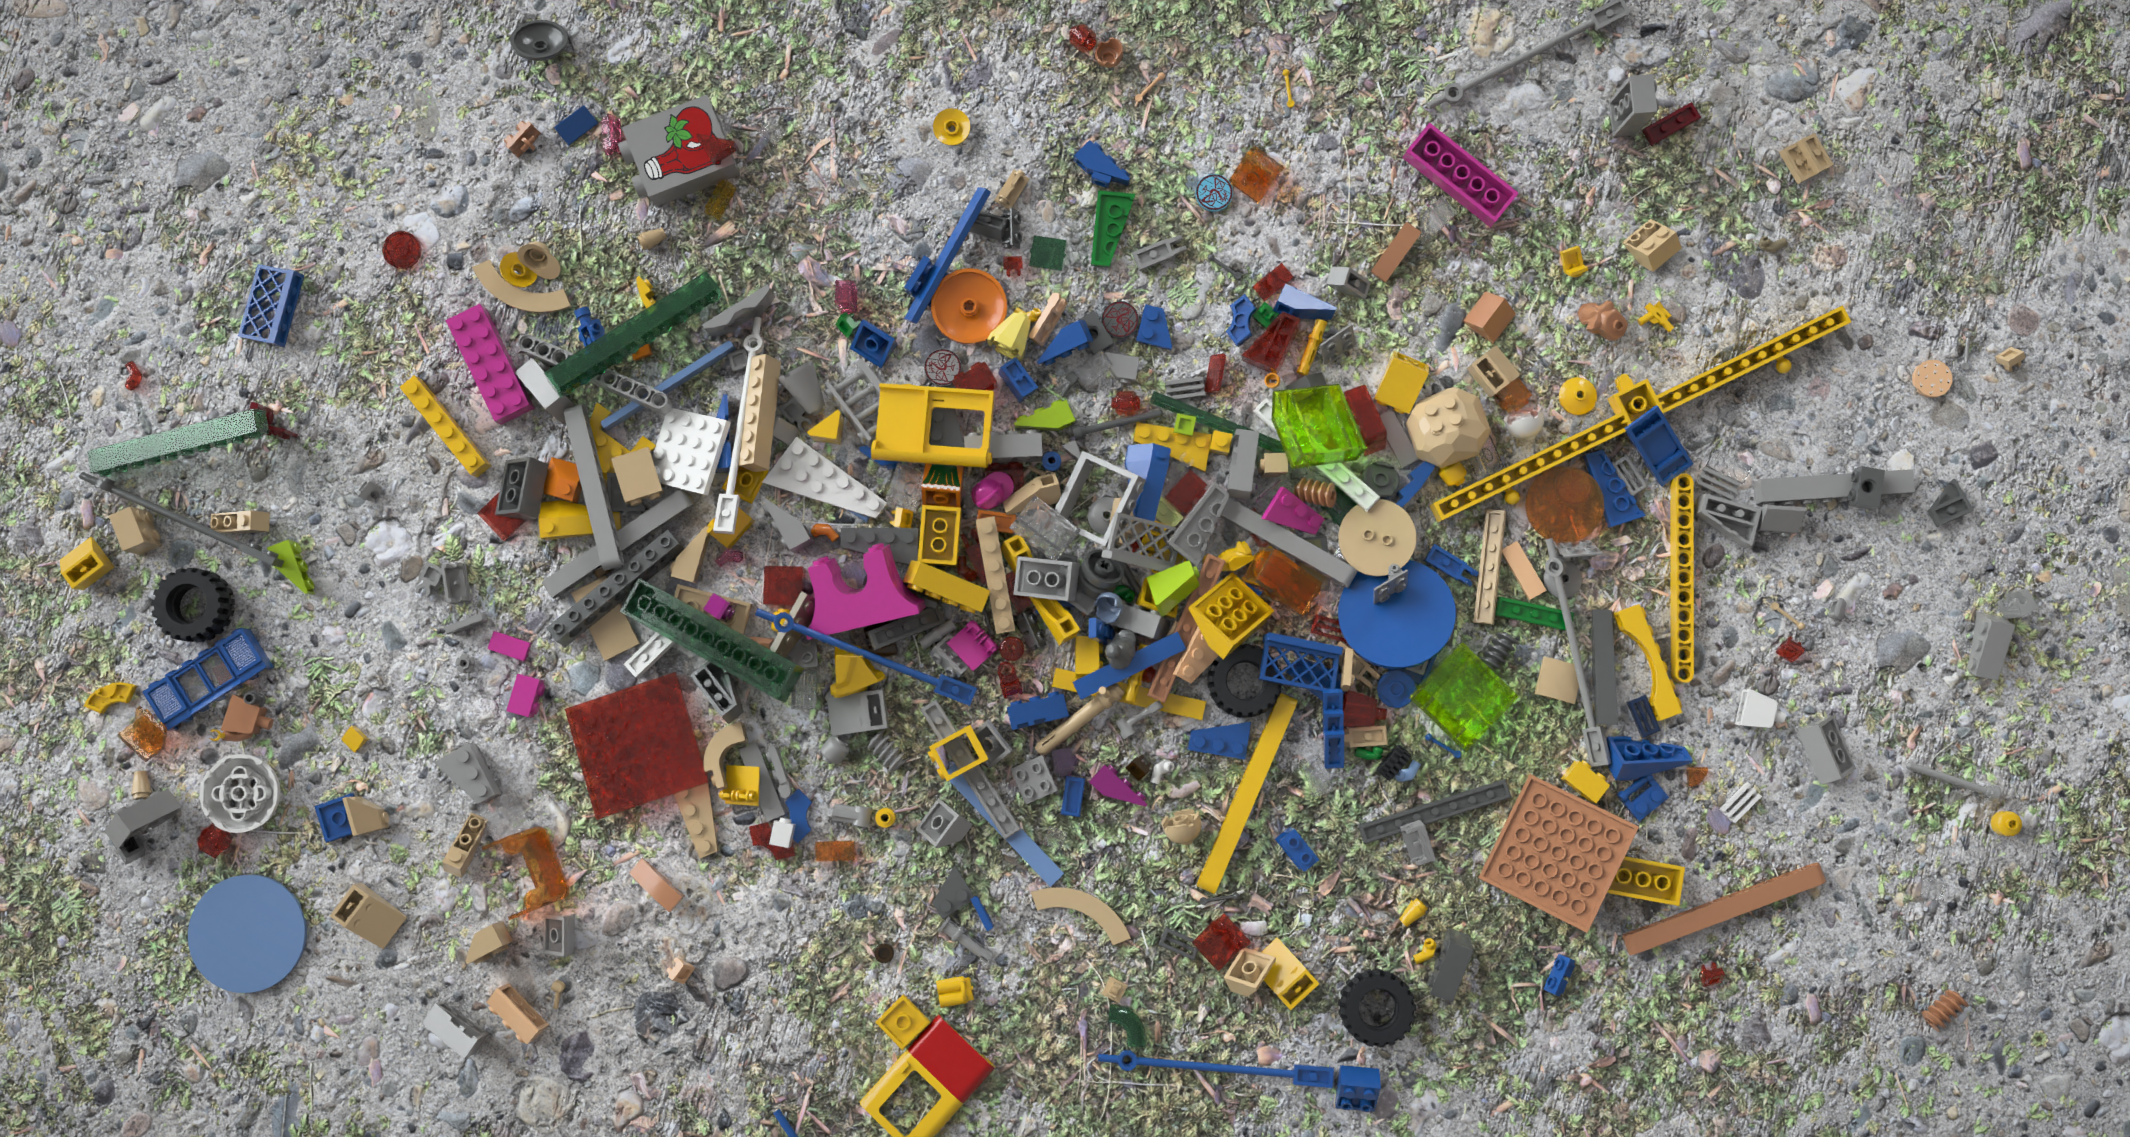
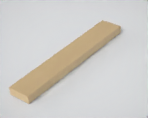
[1473,509,1507,625]

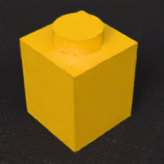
[1209,430,1233,456]

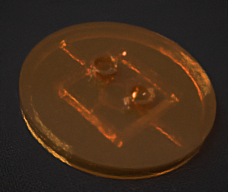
[1525,466,1604,543]

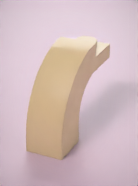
[704,722,749,790]

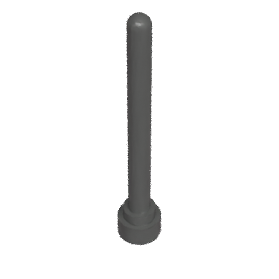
[1072,410,1163,440]

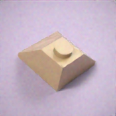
[342,796,389,836]
[1224,947,1276,997]

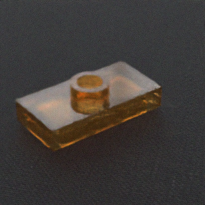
[815,840,855,861]

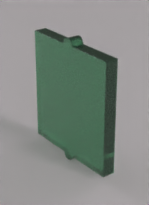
[1029,235,1066,271]

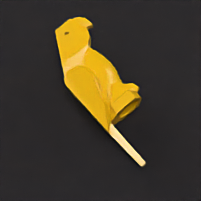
[1202,541,1272,572]

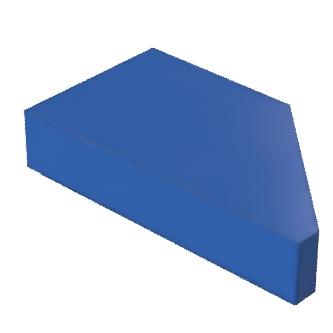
[970,896,994,931]

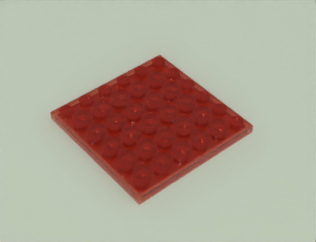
[565,672,709,820]

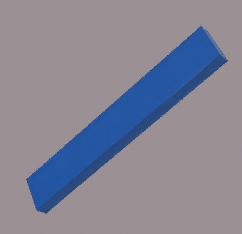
[1073,631,1186,700]

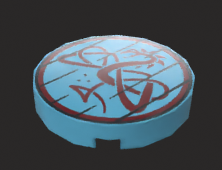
[1195,174,1233,212]

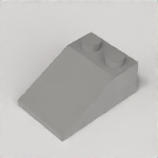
[1013,556,1080,602]

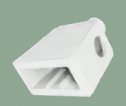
[1735,689,1786,728]

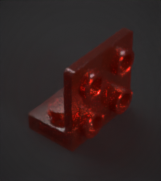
[1192,913,1251,971]

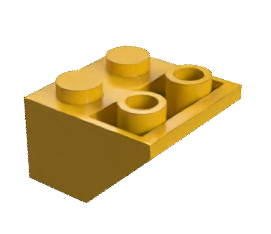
[706,507,755,550]
[60,537,115,590]

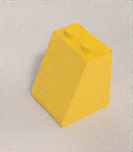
[1374,350,1429,414]

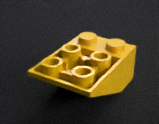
[1261,937,1319,1010]

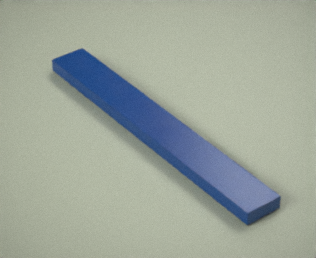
[904,187,991,324]

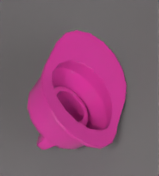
[971,472,1014,509]

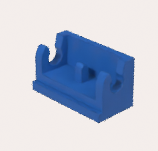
[998,357,1038,403]

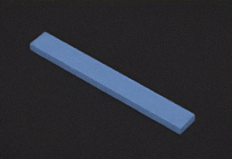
[600,340,737,431]
[947,764,1064,887]

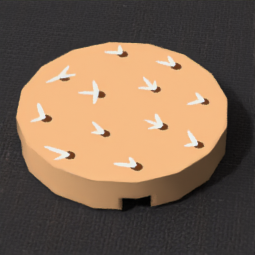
[1912,360,1952,398]

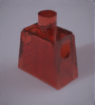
[1343,690,1387,727]

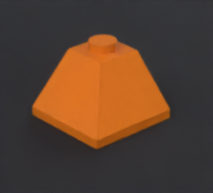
[543,457,582,504]

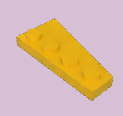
[1133,422,1212,472]

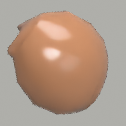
[1095,37,1123,68]

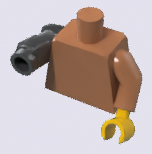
[209,691,274,742]

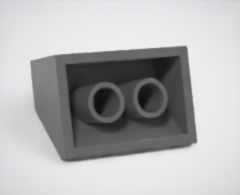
[495,457,548,520]

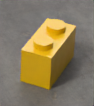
[1075,636,1103,678]
[1561,760,1610,804]

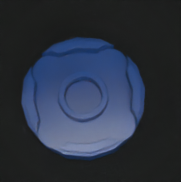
[1377,669,1416,708]

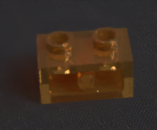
[1495,377,1532,413]

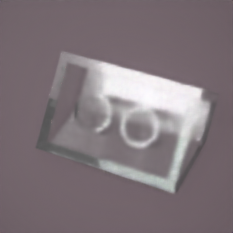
[1009,495,1081,560]

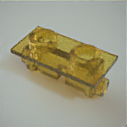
[704,179,737,221]

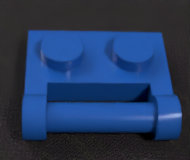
[1616,775,1669,822]

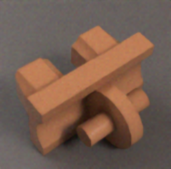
[504,121,541,158]

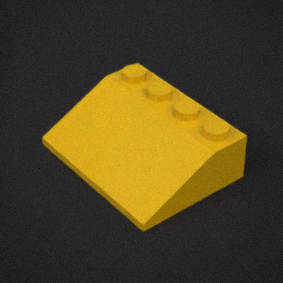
[1188,572,1275,659]

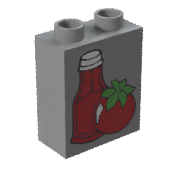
[618,95,741,207]

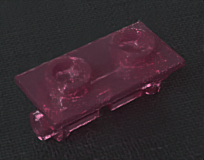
[601,114,622,155]

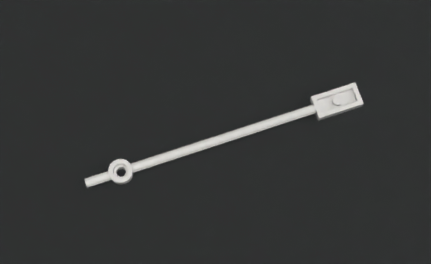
[713,317,764,534]

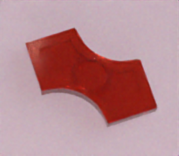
[749,822,796,860]

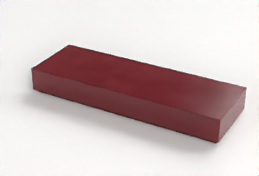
[1642,102,1701,146]

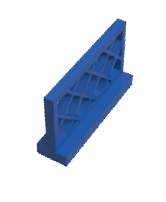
[238,264,304,348]
[1259,632,1343,692]

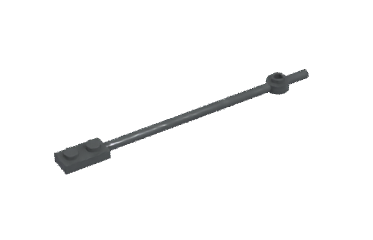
[79,472,284,568]

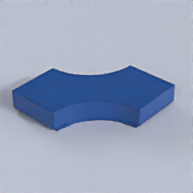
[1226,294,1257,347]
[785,788,812,844]

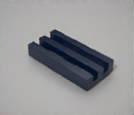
[1626,695,1661,738]

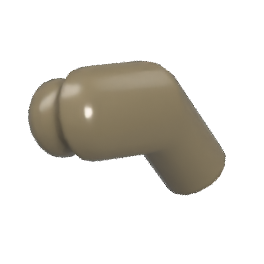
[1759,236,1788,253]

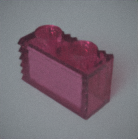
[834,280,857,314]

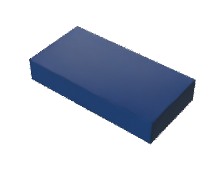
[1061,776,1085,817]

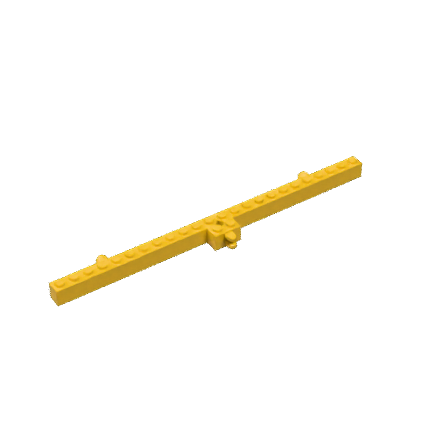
[1429,305,1852,523]

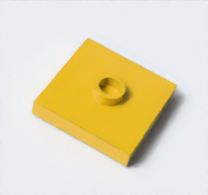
[875,994,931,1050]

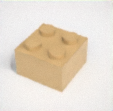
[109,507,162,555]

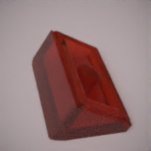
[1205,354,1226,395]

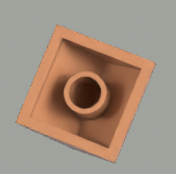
[1462,291,1516,344]

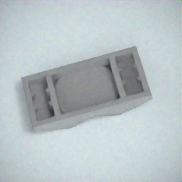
[702,284,775,336]

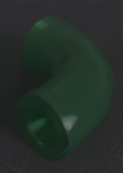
[1108,1003,1146,1047]

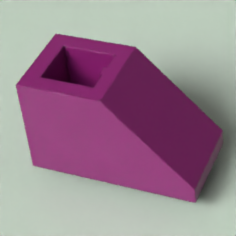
[703,593,736,622]

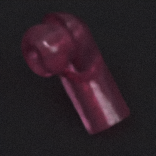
[714,549,743,567]

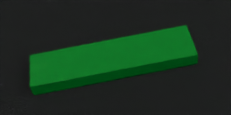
[1495,596,1574,631]

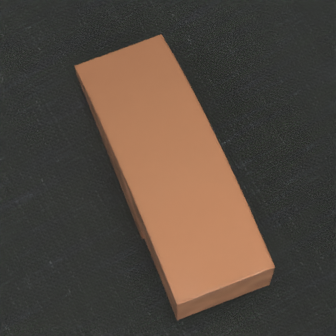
[1371,221,1422,283]
[630,858,685,912]

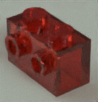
[1164,469,1207,514]

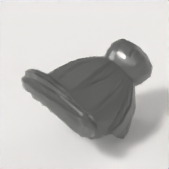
[1105,630,1136,669]

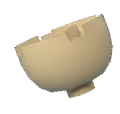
[1162,809,1201,845]

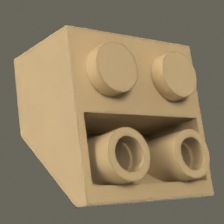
[1622,219,1682,272]
[1467,345,1520,398]
[465,921,513,965]

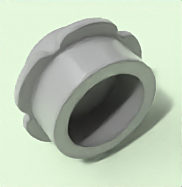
[455,654,475,673]

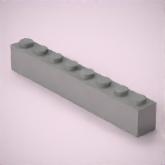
[1754,469,1915,506]

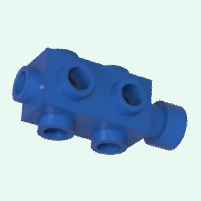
[574,307,613,364]

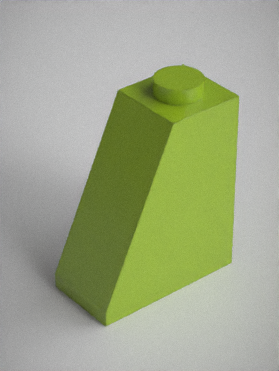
[1147,560,1201,617]

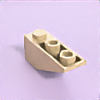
[1003,473,1061,515]
[210,510,270,533]
[442,813,489,878]

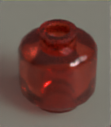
[1069,24,1097,52]
[1111,391,1140,416]
[999,636,1025,662]

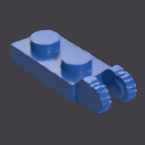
[1424,544,1479,587]

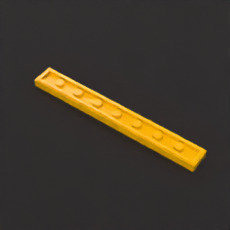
[1052,668,1206,720]

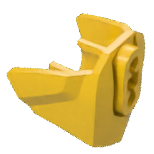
[830,643,886,698]

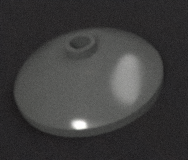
[510,20,568,61]

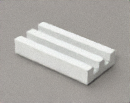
[1719,782,1762,823]

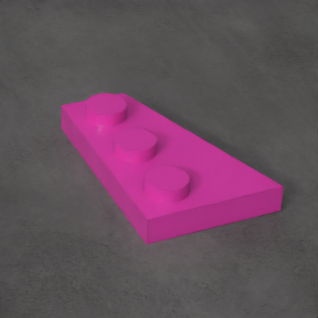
[1261,487,1325,535]

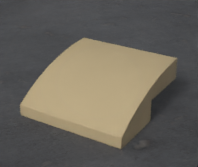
[1779,133,1834,184]
[1534,656,1579,704]

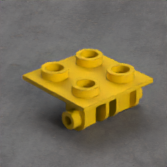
[719,765,760,806]

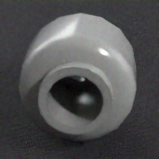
[821,735,850,764]

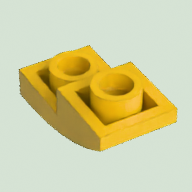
[636,276,660,318]

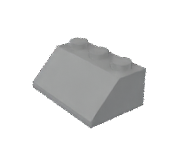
[1797,715,1856,785]

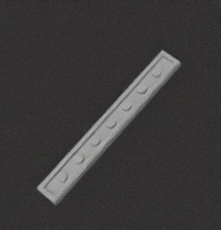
[920,700,1021,840]

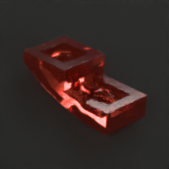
[1252,263,1294,302]

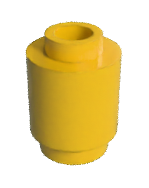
[875,807,896,828]

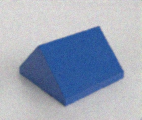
[850,319,897,368]

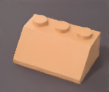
[487,983,549,1044]

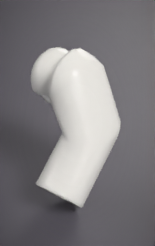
[1150,760,1175,784]

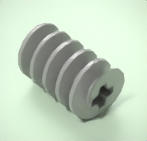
[868,729,909,773]

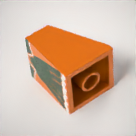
[922,463,965,508]

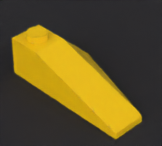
[538,500,622,540]

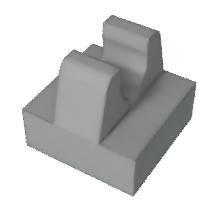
[356,477,382,502]

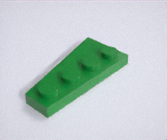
[1091,190,1136,268]

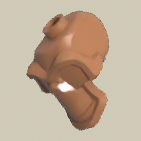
[1578,300,1628,341]

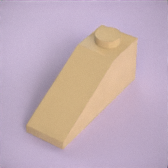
[670,526,711,584]

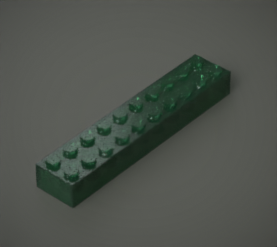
[620,578,804,703]

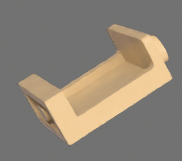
[611,447,664,506]

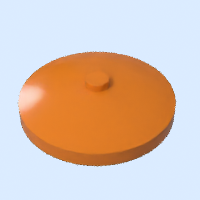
[931,268,1007,345]

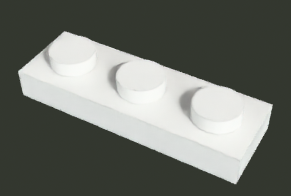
[624,624,680,679]

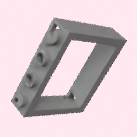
[1050,451,1146,548]

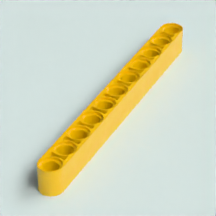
[1670,474,1694,683]
[1196,693,1298,894]

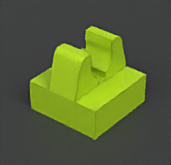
[1173,413,1196,436]

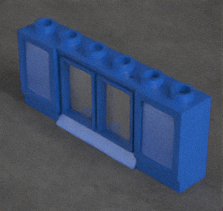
[143,628,274,731]

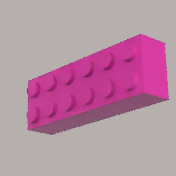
[1402,123,1519,228]
[445,304,535,425]

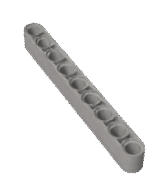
[518,334,673,414]
[564,404,624,571]
[542,489,695,599]
[1207,489,1358,588]

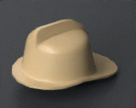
[517,241,561,280]

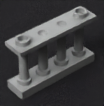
[824,358,881,448]

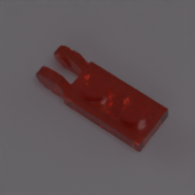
[960,528,987,584]

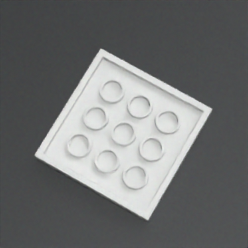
[652,408,731,496]

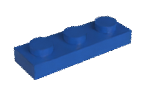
[1089,618,1115,645]

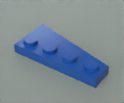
[1583,449,1646,528]

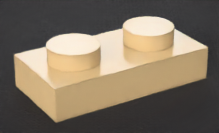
[1340,648,1356,692]

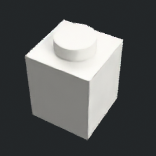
[769,817,796,848]

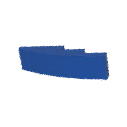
[1395,461,1436,507]
[1323,689,1344,769]

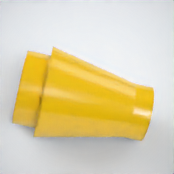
[1399,898,1428,927]

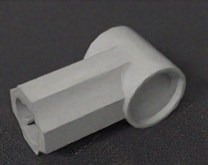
[832,804,872,828]

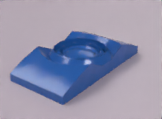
[1625,405,1693,486]

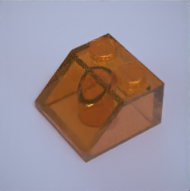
[1229,145,1285,203]

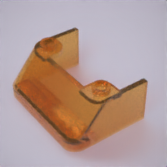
[482,826,569,920]

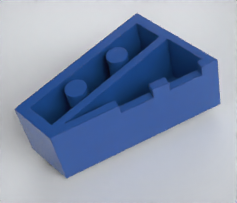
[1007,691,1069,730]

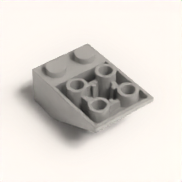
[762,498,815,553]
[827,689,889,736]

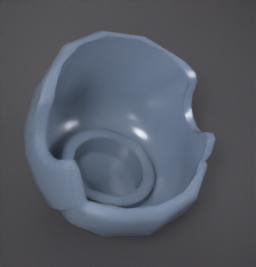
[1094,592,1124,624]

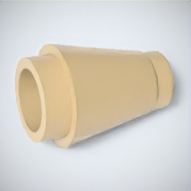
[637,228,667,251]
[131,771,152,800]

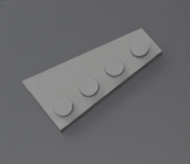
[1167,482,1230,567]

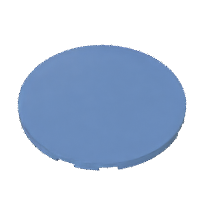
[188,874,307,993]

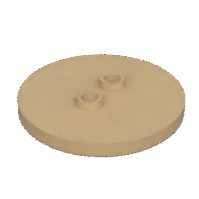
[1338,499,1416,577]

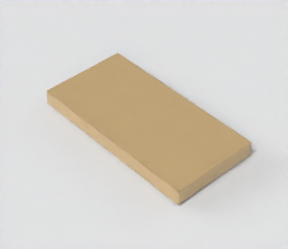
[571,575,640,661]
[667,584,752,637]

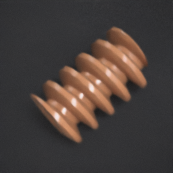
[1293,477,1337,508]
[1922,990,1969,1032]

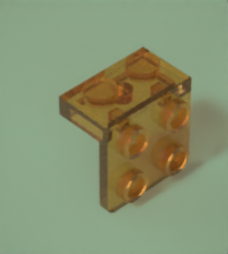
[118,706,167,762]

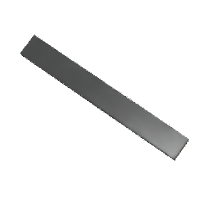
[1358,779,1512,844]

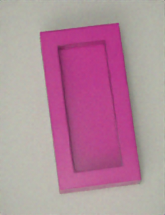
[487,631,532,661]

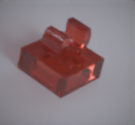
[1003,256,1023,277]
[1775,636,1805,663]
[1700,962,1725,987]

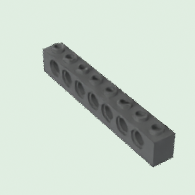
[546,530,685,647]

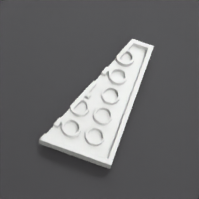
[762,437,888,519]

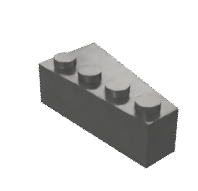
[841,528,920,566]

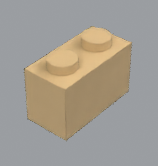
[1257,453,1288,478]

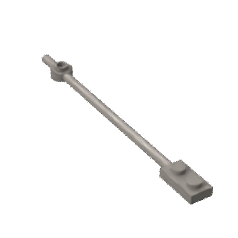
[1426,0,1631,110]
[1545,538,1612,767]

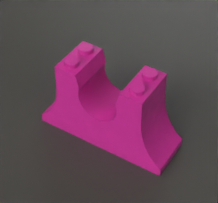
[806,543,926,640]

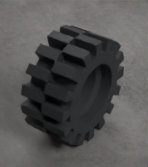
[1376,744,1411,781]

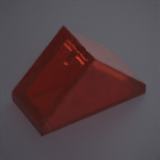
[696,133,738,165]

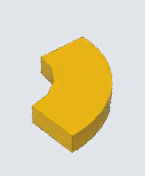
[84,682,137,714]

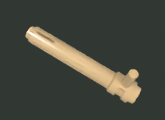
[1035,683,1125,755]

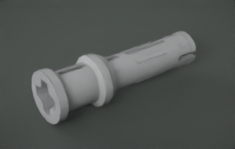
[938,916,994,963]

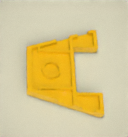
[590,402,656,480]

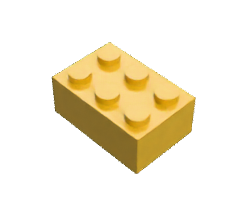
[918,505,962,567]

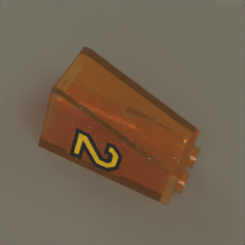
[1242,546,1323,616]

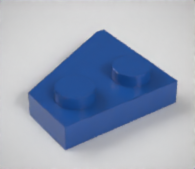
[1136,304,1172,351]

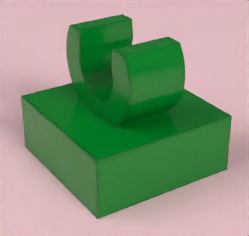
[1252,302,1279,329]
[835,312,861,339]

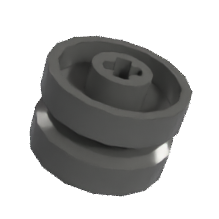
[1077,549,1124,599]

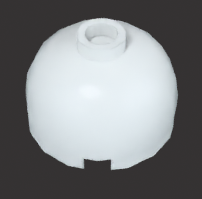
[1504,406,1544,441]

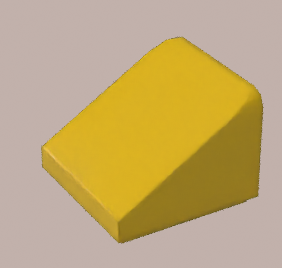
[341,726,369,753]

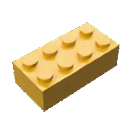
[903,560,990,614]
[1607,856,1685,906]

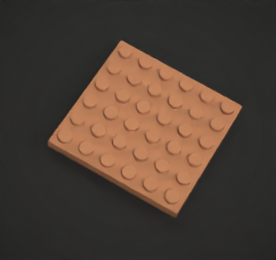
[1478,774,1639,933]

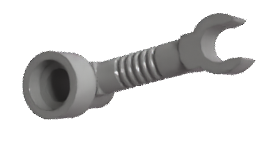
[1116,701,1163,740]

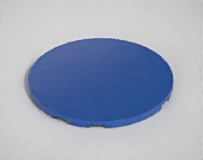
[1338,560,1456,669]

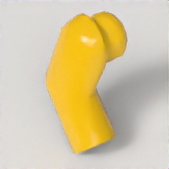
[1013,307,1041,323]
[1413,938,1436,964]

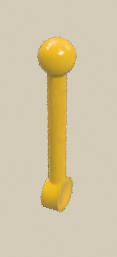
[1282,69,1295,108]

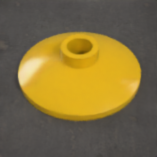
[933,108,970,146]
[499,252,537,288]
[1559,377,1597,415]

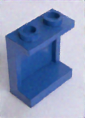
[1275,827,1319,871]

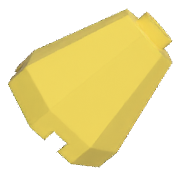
[987,312,1031,361]

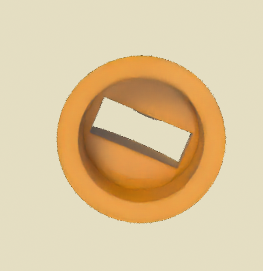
[1264,373,1280,389]

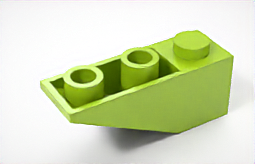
[1014,399,1076,431]
[267,539,315,595]

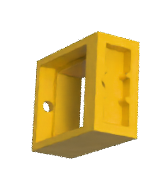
[927,725,989,782]

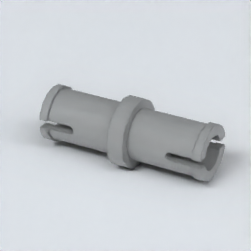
[918,619,957,650]

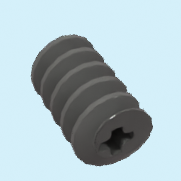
[1478,632,1520,674]

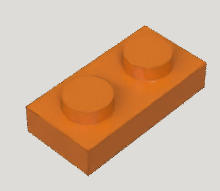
[976,509,1016,534]

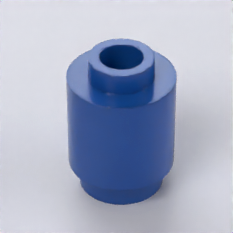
[1042,451,1061,473]

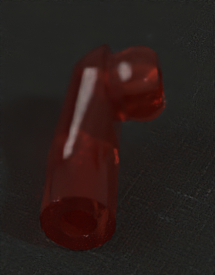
[125,361,143,390]
[957,556,977,581]

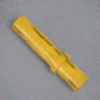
[1296,319,1328,376]
[1123,644,1147,703]

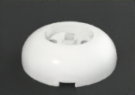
[200,754,281,833]

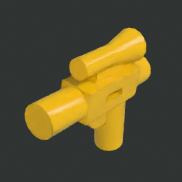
[1637,300,1674,332]

